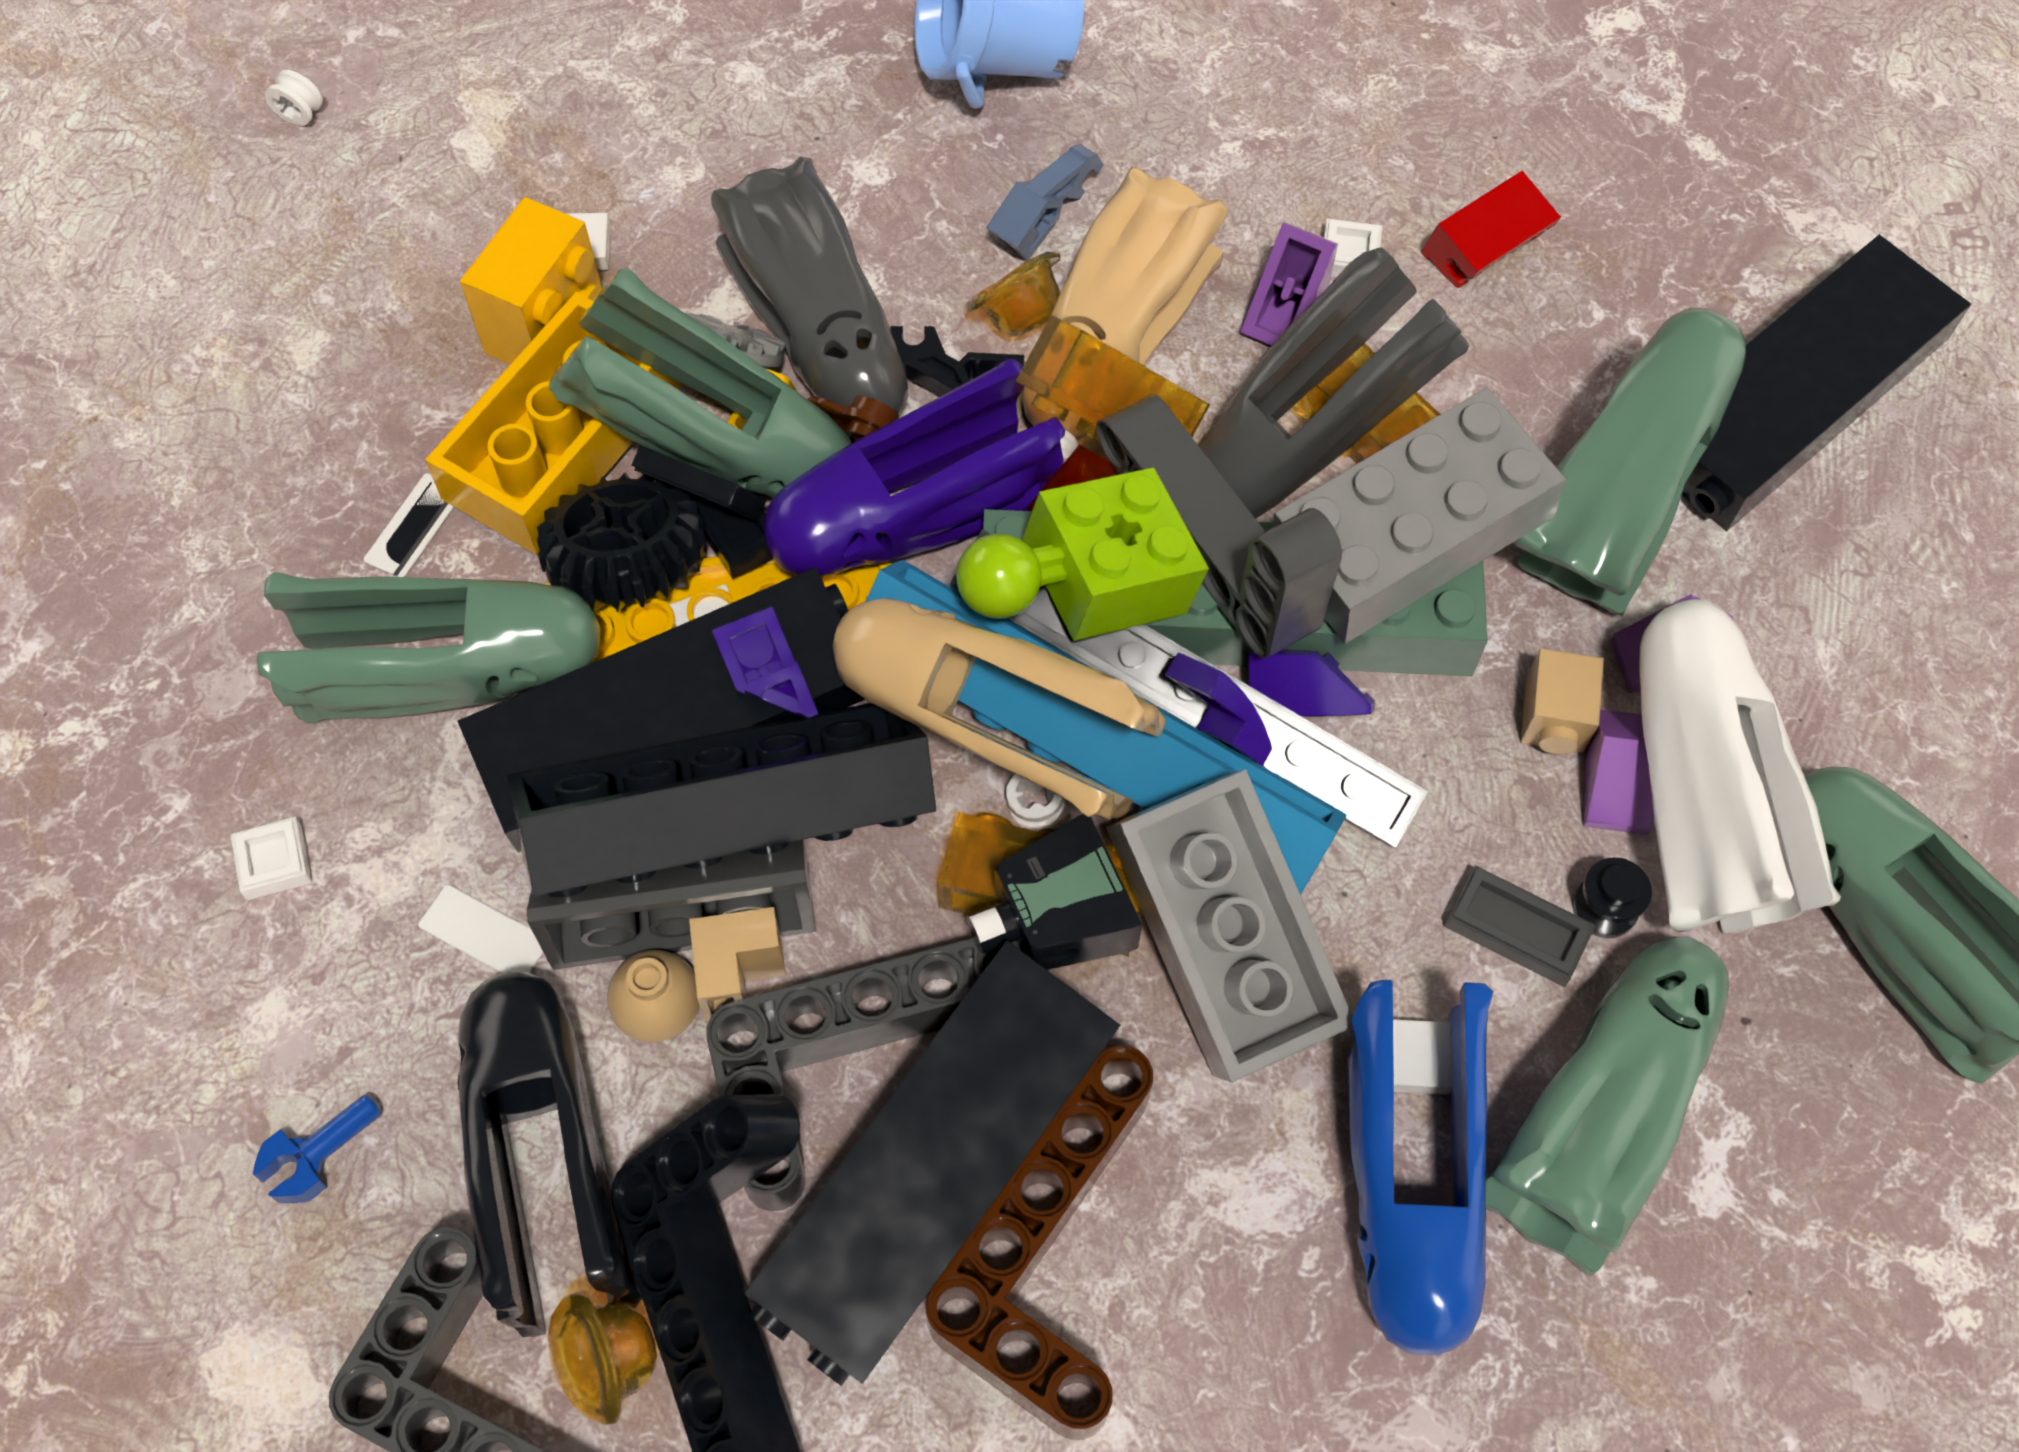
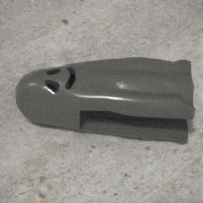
[711,156,908,414]
[1198,247,1469,519]

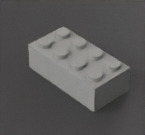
[1274,387,1566,644]
[1106,769,1353,1083]

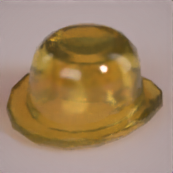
[965,251,1061,337]
[547,1292,657,1426]

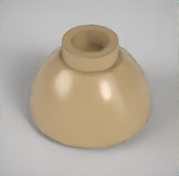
[607,950,700,1042]

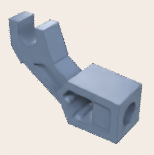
[986,144,1104,261]

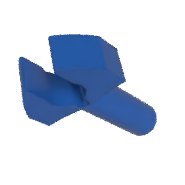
[253,1095,381,1203]

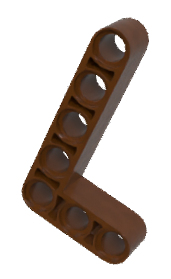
[926,1045,1153,1440]

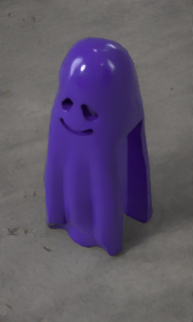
[764,358,1065,577]

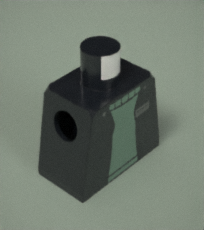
[967,814,1142,970]

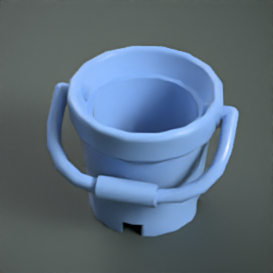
[914,0,1084,109]

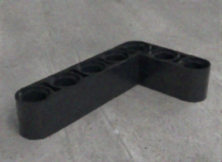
[611,1094,800,1452]

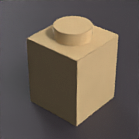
[1520,648,1604,755]

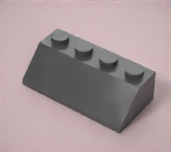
[527,840,817,970]

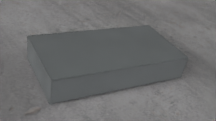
[1444,865,1596,987]

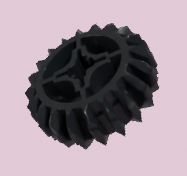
[537,472,706,612]

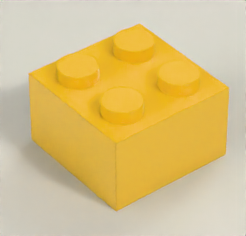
[459,197,602,364]

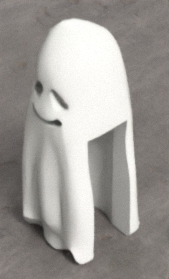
[1640,599,1841,934]

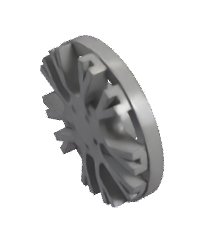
[686,313,785,367]

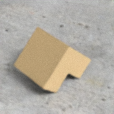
[689,907,786,1025]

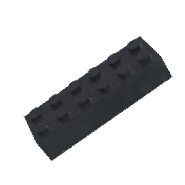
[507,703,937,898]

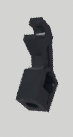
[890,326,1024,415]

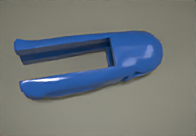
[1348,980,1493,1356]

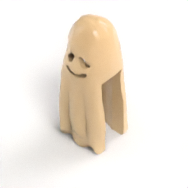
[1022,166,1228,438]
[832,598,1166,821]

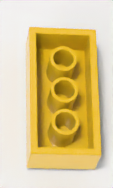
[425,292,681,555]

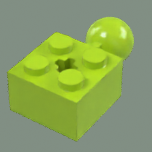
[956,467,1209,641]

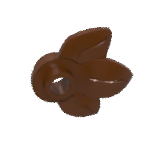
[807,395,900,443]

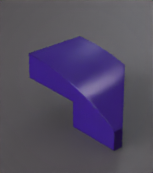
[711,607,819,719]
[1249,649,1375,716]
[1165,652,1272,766]

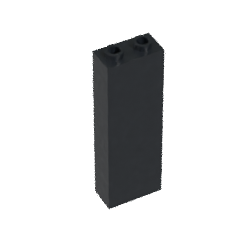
[1682,234,1972,532]
[457,567,865,852]
[745,941,1121,1386]

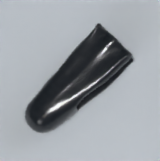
[457,971,642,1337]

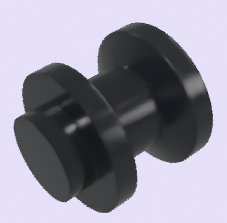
[1572,857,1652,938]

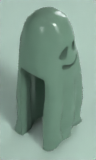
[549,268,852,499]
[1514,308,1746,616]
[257,572,601,723]
[1804,766,2019,1084]
[1486,936,1730,1276]

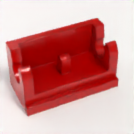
[1421,170,1561,288]

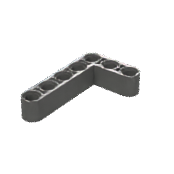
[1096,394,1342,658]
[706,938,1021,1211]
[329,1227,545,1452]

